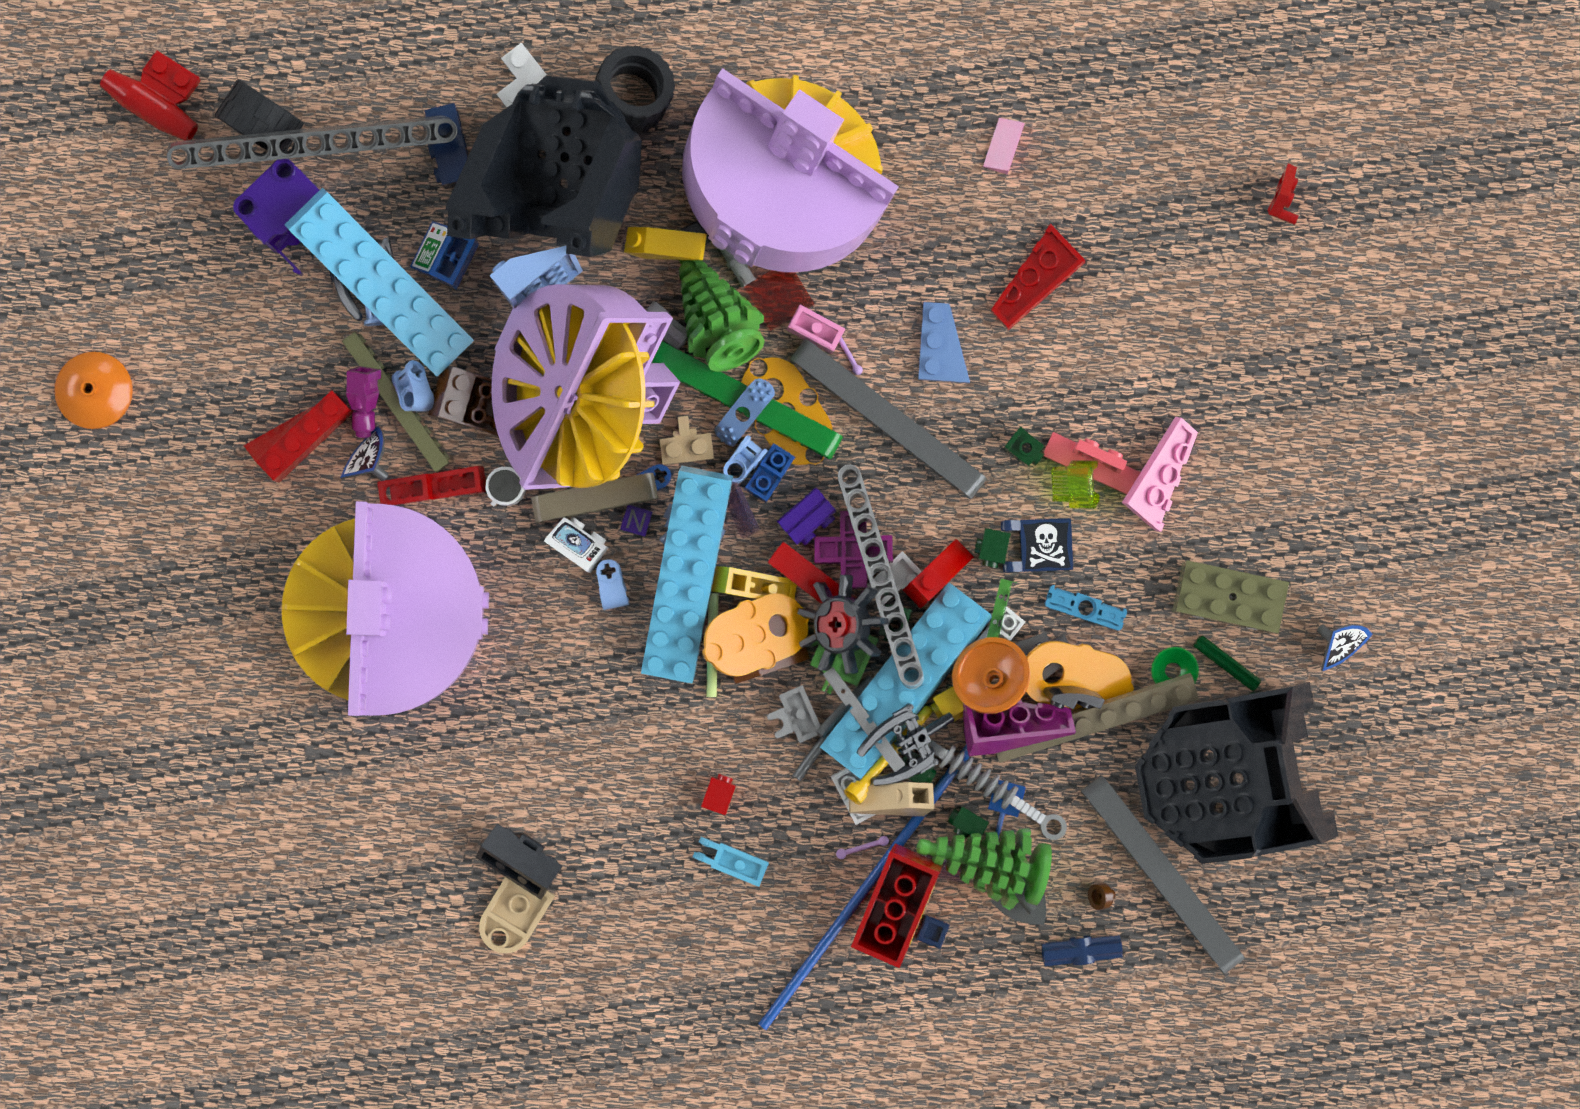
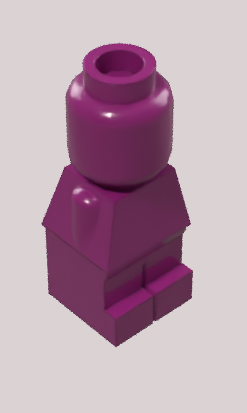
[346,366,381,438]

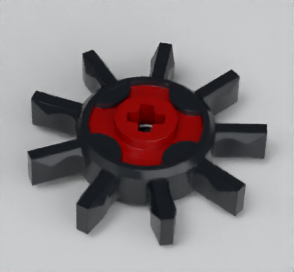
[797,574,889,674]

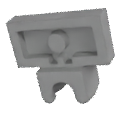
[766,685,820,743]

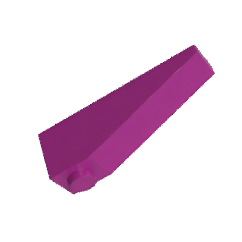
[963,699,1076,756]

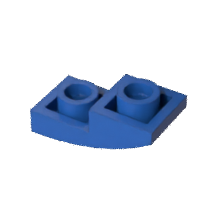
[744,443,795,503]

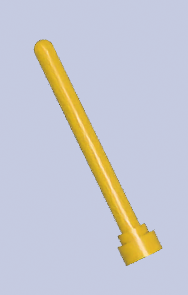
[844,706,933,805]

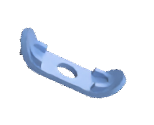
[714,379,775,446]

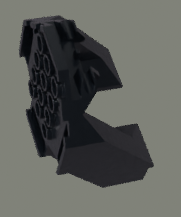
[446,75,642,257]
[1135,682,1339,864]

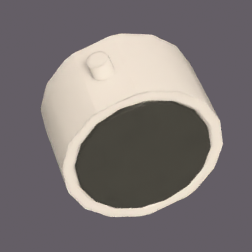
[486,467,526,506]

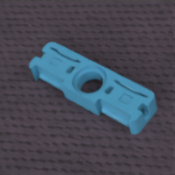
[1044,585,1127,631]

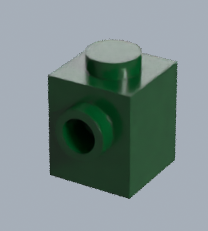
[974,528,1011,569]

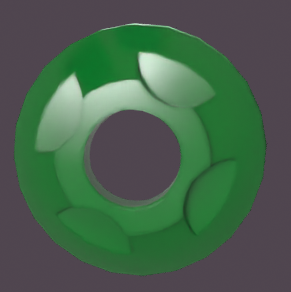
[1151,647,1199,684]

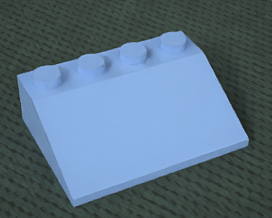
[490,246,583,307]

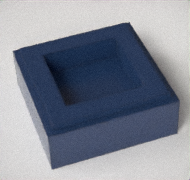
[916,914,950,949]

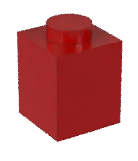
[701,773,736,816]

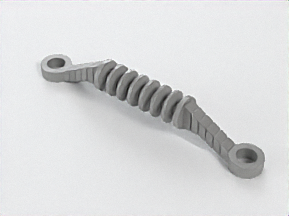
[928,740,1067,840]

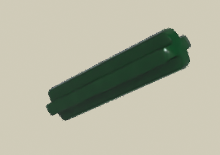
[1193,635,1261,691]

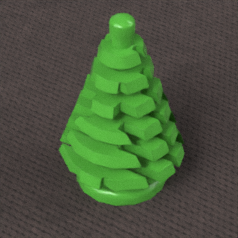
[679,260,765,372]
[916,828,1052,910]

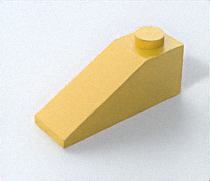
[624,227,707,260]
[711,566,797,599]

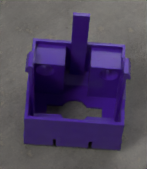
[233,159,319,276]

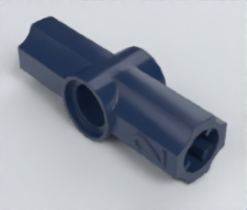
[1041,934,1123,966]

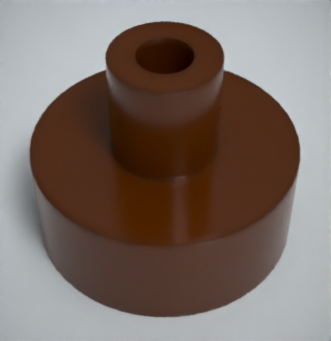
[1088,883,1116,910]

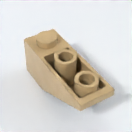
[849,782,934,816]

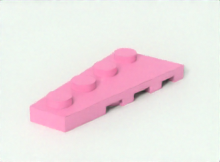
[1122,417,1198,532]

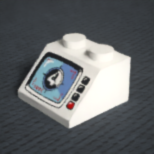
[544,516,608,573]

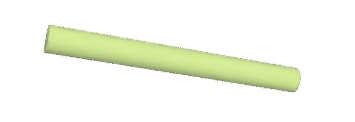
[706,593,719,697]

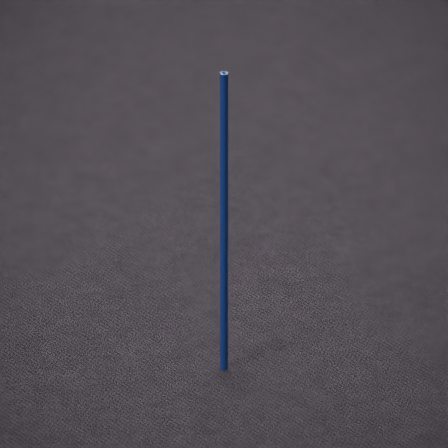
[758,745,970,1030]

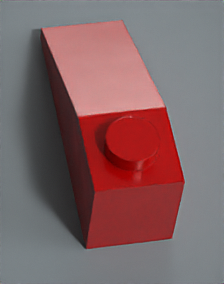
[903,539,974,608]

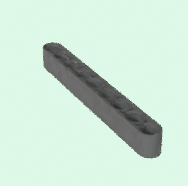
[789,339,987,500]
[1081,775,1245,975]

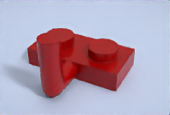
[1267,163,1299,225]

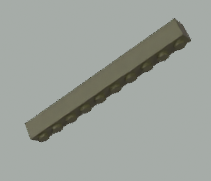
[342,332,450,473]

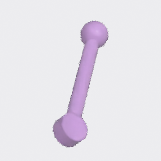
[839,336,863,375]
[836,836,889,859]

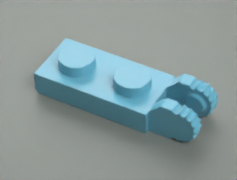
[693,836,769,887]

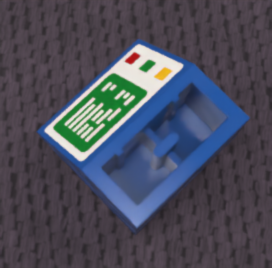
[410,221,479,290]

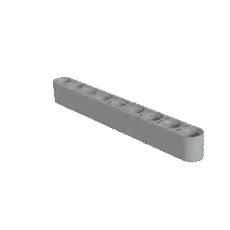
[838,464,924,689]

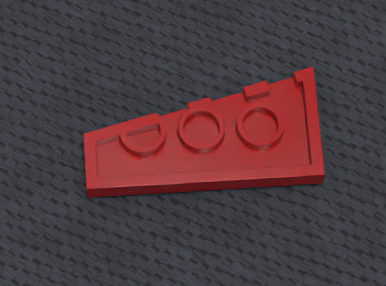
[991,223,1085,331]

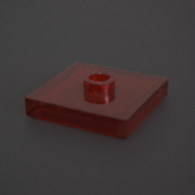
[744,270,815,332]

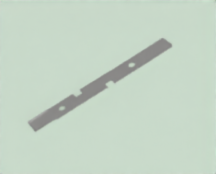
[823,667,905,772]

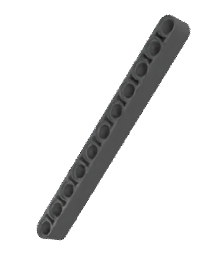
[166,116,457,169]

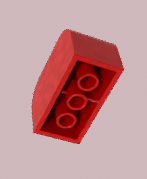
[851,843,944,968]

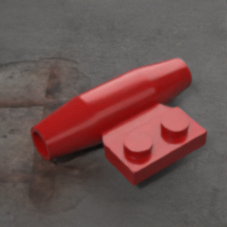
[100,50,201,141]

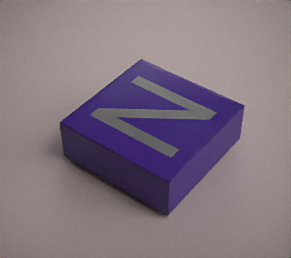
[620,505,653,537]

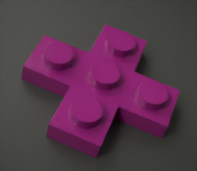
[814,511,893,589]

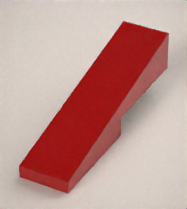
[377,466,486,506]
[767,542,856,604]

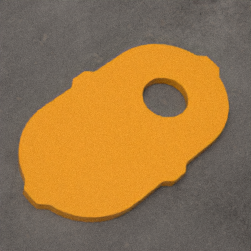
[741,357,832,465]
[702,593,809,677]
[1026,641,1134,711]

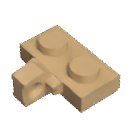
[660,416,714,465]

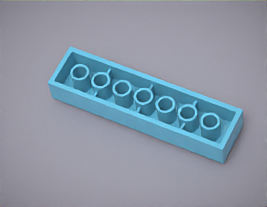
[285,188,474,377]
[641,466,733,684]
[820,582,992,779]

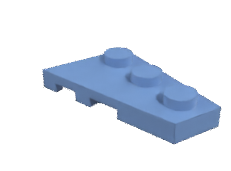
[918,302,970,383]

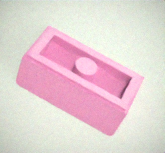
[983,118,1025,174]
[786,305,845,354]

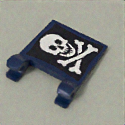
[1001,518,1073,573]

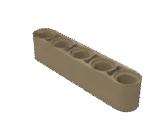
[531,473,658,523]

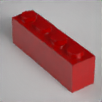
[243,390,353,483]

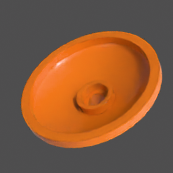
[55,352,133,429]
[952,637,1031,714]

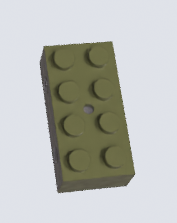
[1172,560,1289,634]

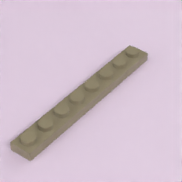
[996,673,1199,763]

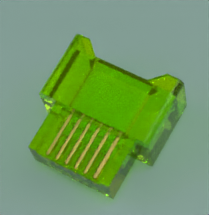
[1051,460,1100,509]

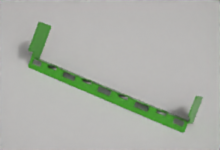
[987,578,1017,638]

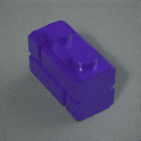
[777,488,836,546]

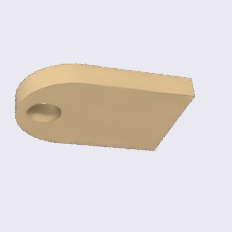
[479,877,555,953]

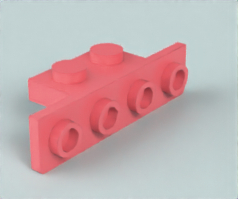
[1043,432,1141,495]

